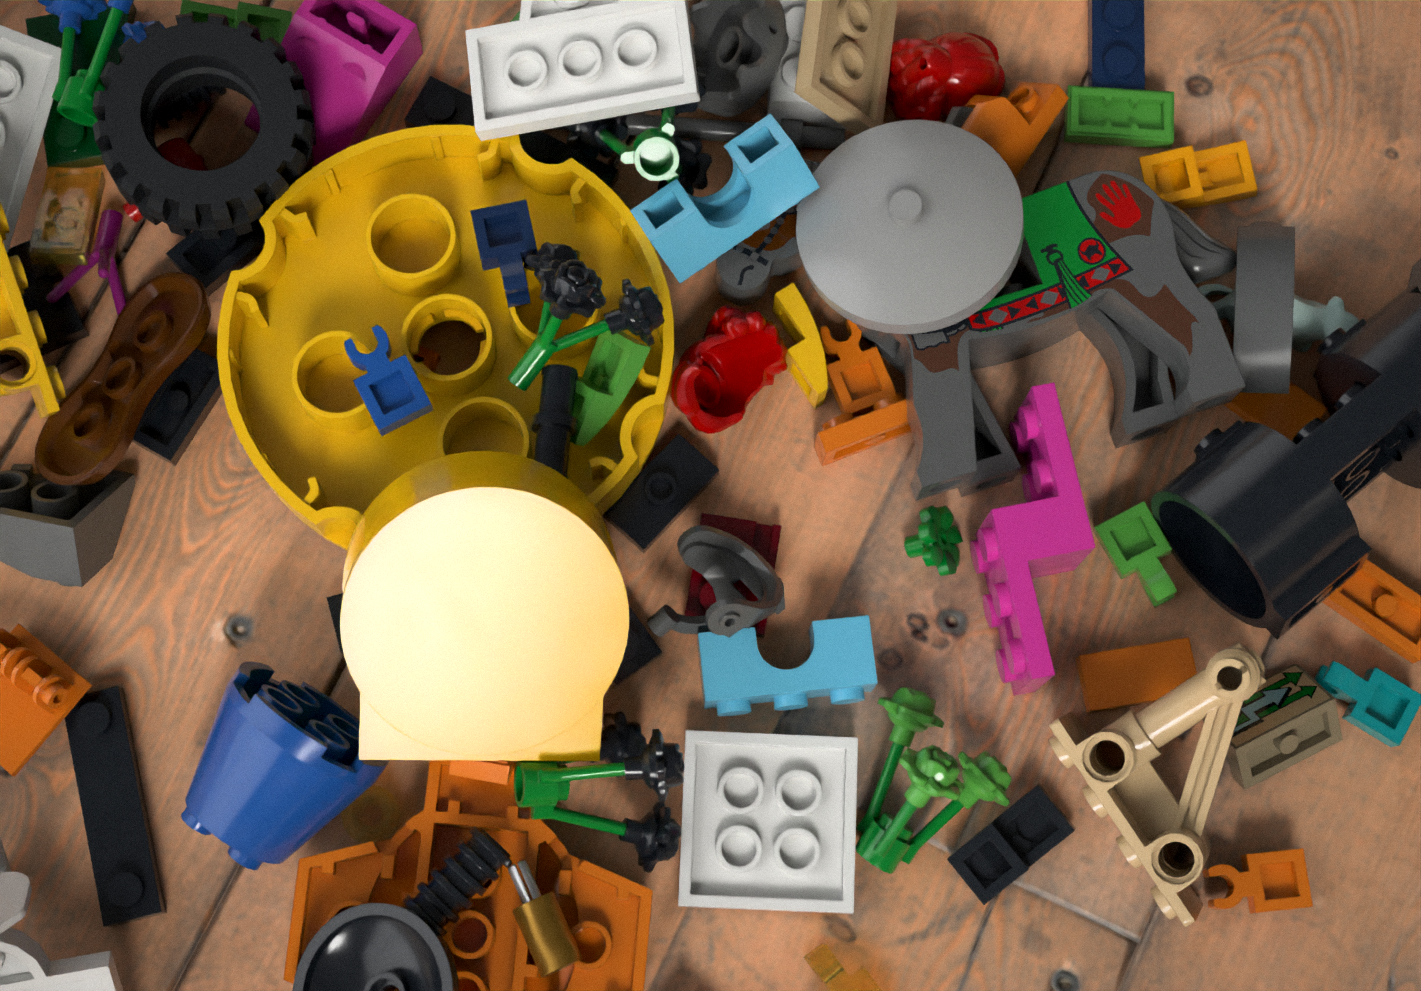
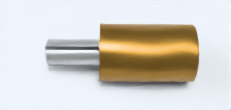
[508,860,583,978]

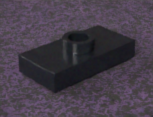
[603,433,719,553]

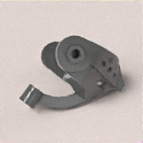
[647,525,785,638]

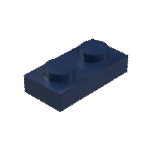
[1088,0,1145,90]

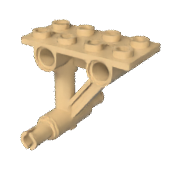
[1048,642,1267,927]

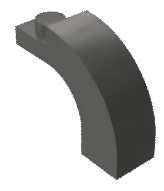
[1232,221,1295,394]

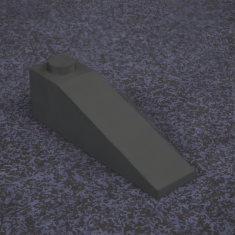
[0,464,136,587]

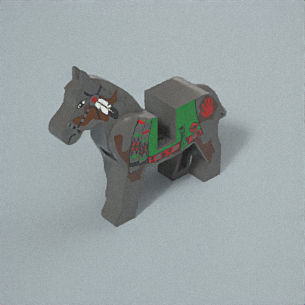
[716,159,1246,501]

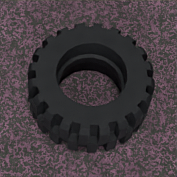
[92,13,316,240]

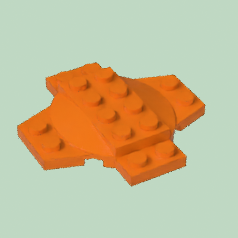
[283,760,653,991]

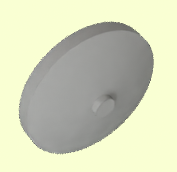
[796,120,1024,334]

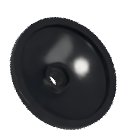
[292,903,459,991]

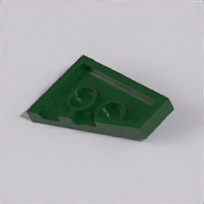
[25,3,137,174]

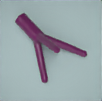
[46,209,127,316]

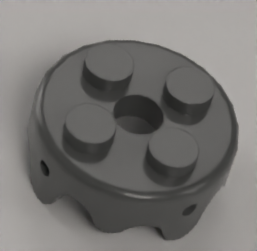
[689,0,789,117]

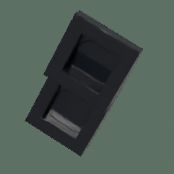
[947,783,1076,905]

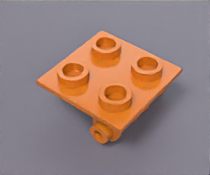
[0,623,92,777]

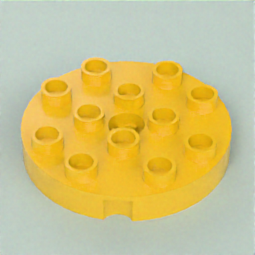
[217,125,674,551]

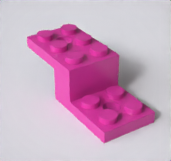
[970,382,1095,696]

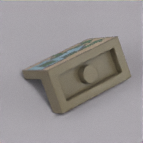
[1203,664,1343,790]

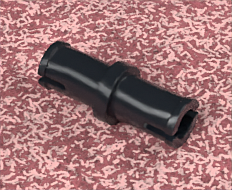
[531,364,578,479]

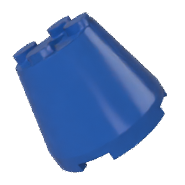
[181,661,389,870]

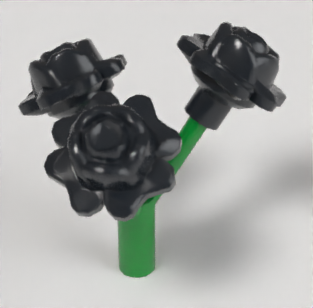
[508,241,665,391]

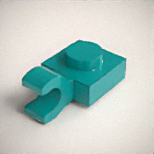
[1314,661,1421,747]

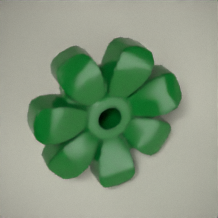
[904,505,963,577]

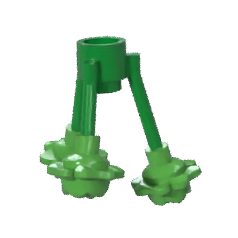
[855,687,1011,874]

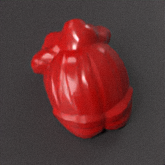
[886,31,1006,121]
[670,305,788,434]

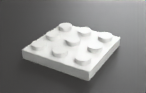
[678,730,858,914]

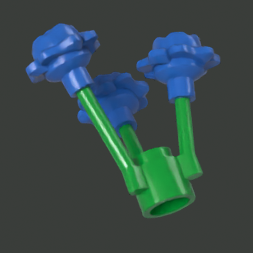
[38,0,165,127]

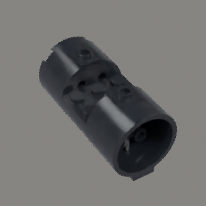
[1151,286,1421,640]

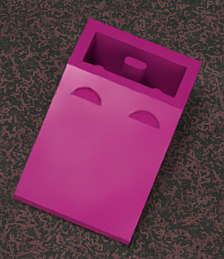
[244,0,423,167]

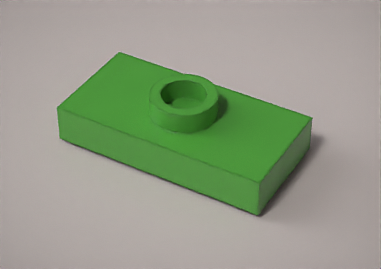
[1064,85,1174,149]

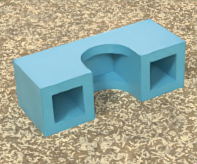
[630,113,820,283]
[697,615,878,717]

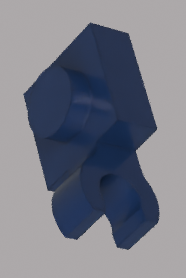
[470,200,538,308]

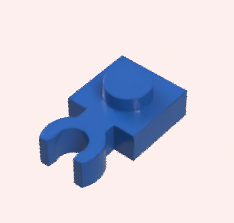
[344,325,433,436]

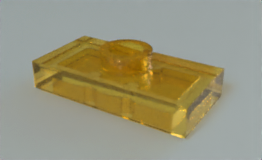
[28,167,106,265]

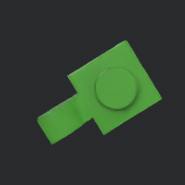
[1093,501,1177,608]

